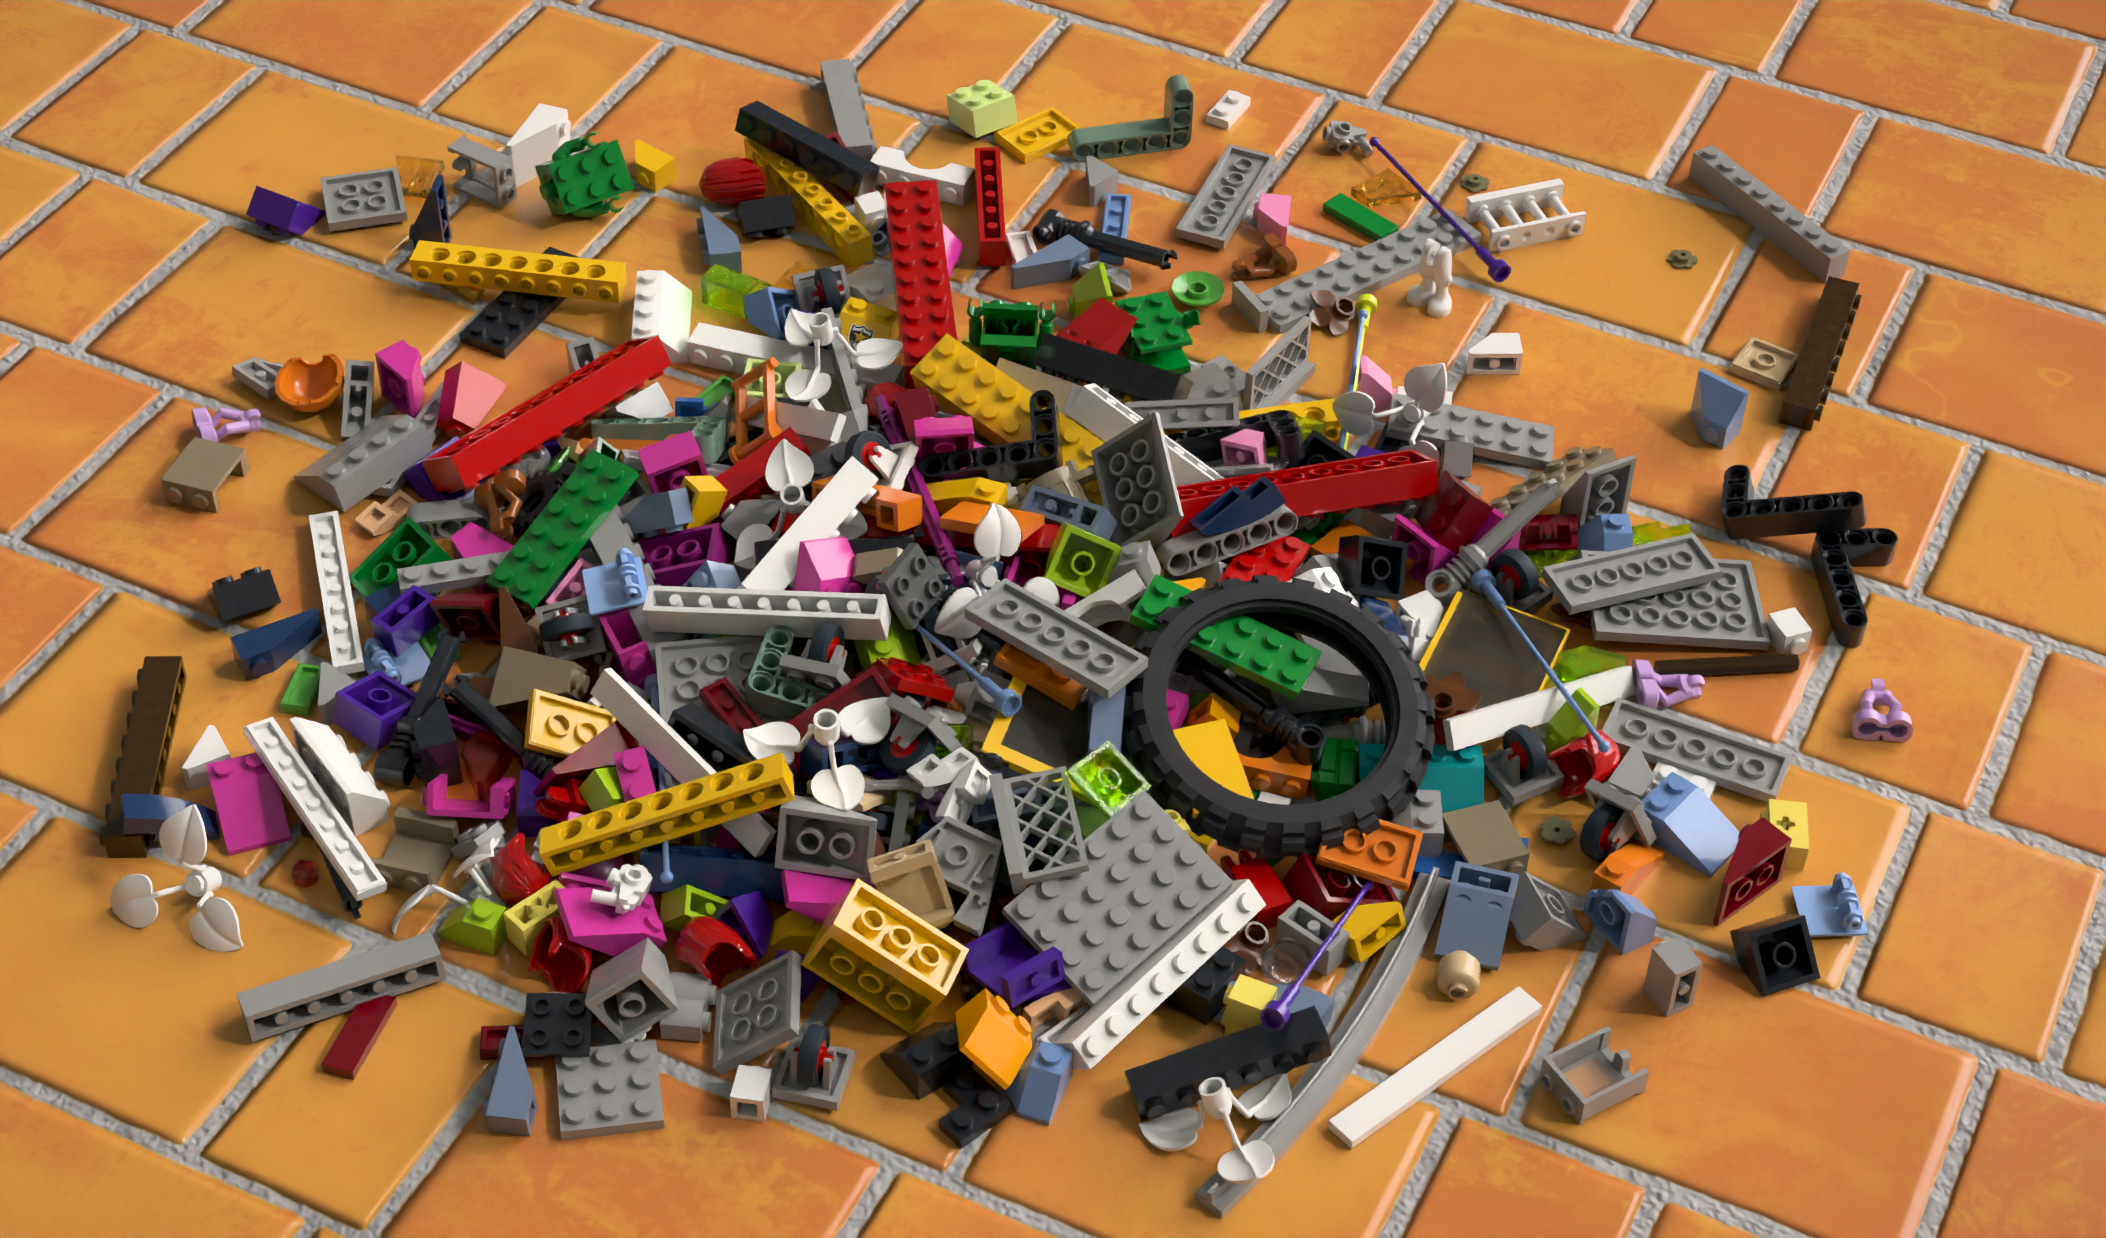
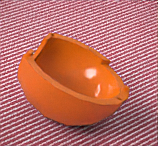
[274,353,345,413]

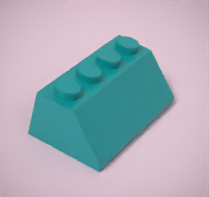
[1356,744,1484,813]

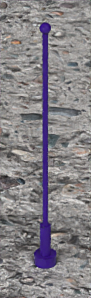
[1369,137,1511,282]
[1260,880,1374,1031]

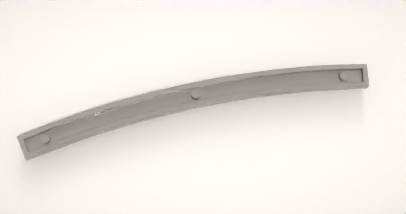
[1195,867,1451,1219]

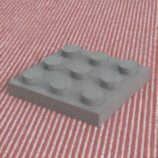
[320,167,408,232]
[713,950,801,1075]
[555,1040,665,1140]

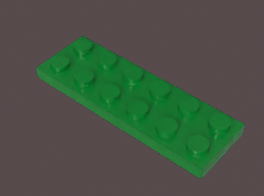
[485,449,639,609]
[1129,574,1322,701]

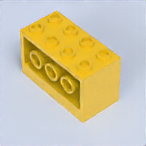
[801,878,969,1035]

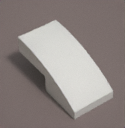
[906,746,981,787]
[935,760,992,824]

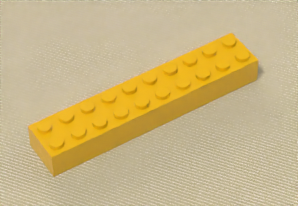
[910,333,1104,506]

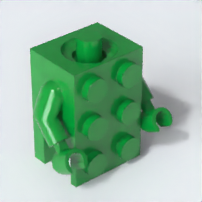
[535,131,634,218]
[1115,291,1201,375]
[967,298,1055,370]

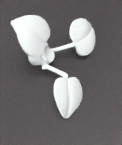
[785,308,903,402]
[1332,363,1447,476]
[734,439,868,570]
[934,503,1060,639]
[743,697,891,811]
[110,804,244,952]
[391,835,506,934]
[1139,1073,1292,1184]

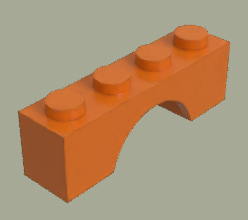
[812,474,922,532]
[1237,746,1312,800]

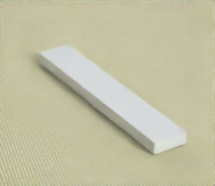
[729,396,847,443]

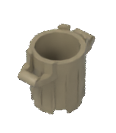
[1008,460,1097,524]

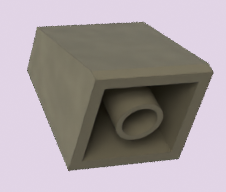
[489,646,590,715]

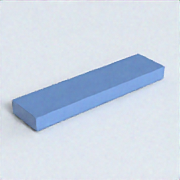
[1098,193,1132,265]

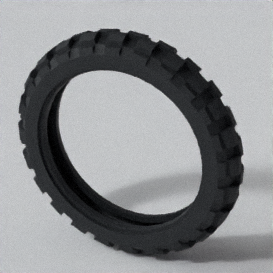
[1121,575,1435,860]

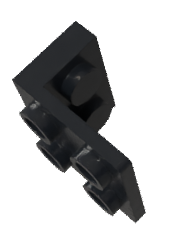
[522,993,597,1057]

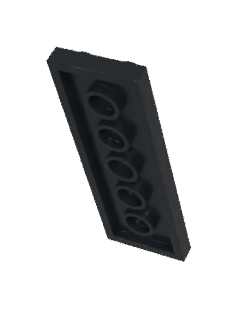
[459,247,580,359]

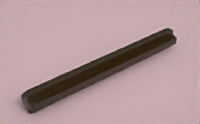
[1653,654,1800,676]

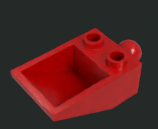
[1056,298,1138,384]

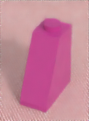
[451,522,513,594]

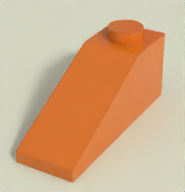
[1590,840,1666,896]

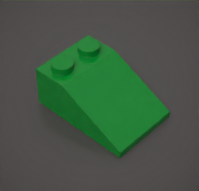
[349,516,453,597]

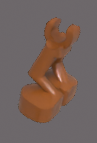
[1232,232,1297,281]
[474,469,526,540]

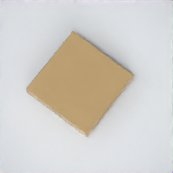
[1729,337,1800,391]

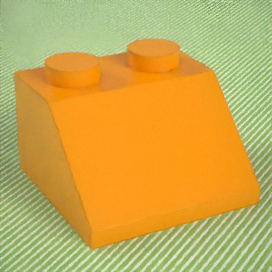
[956,988,1032,1090]

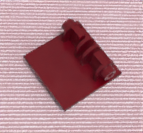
[1519,514,1578,552]

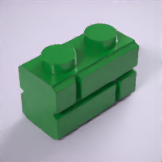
[1310,737,1358,802]

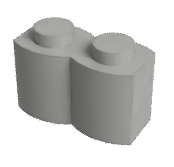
[660,971,717,1042]

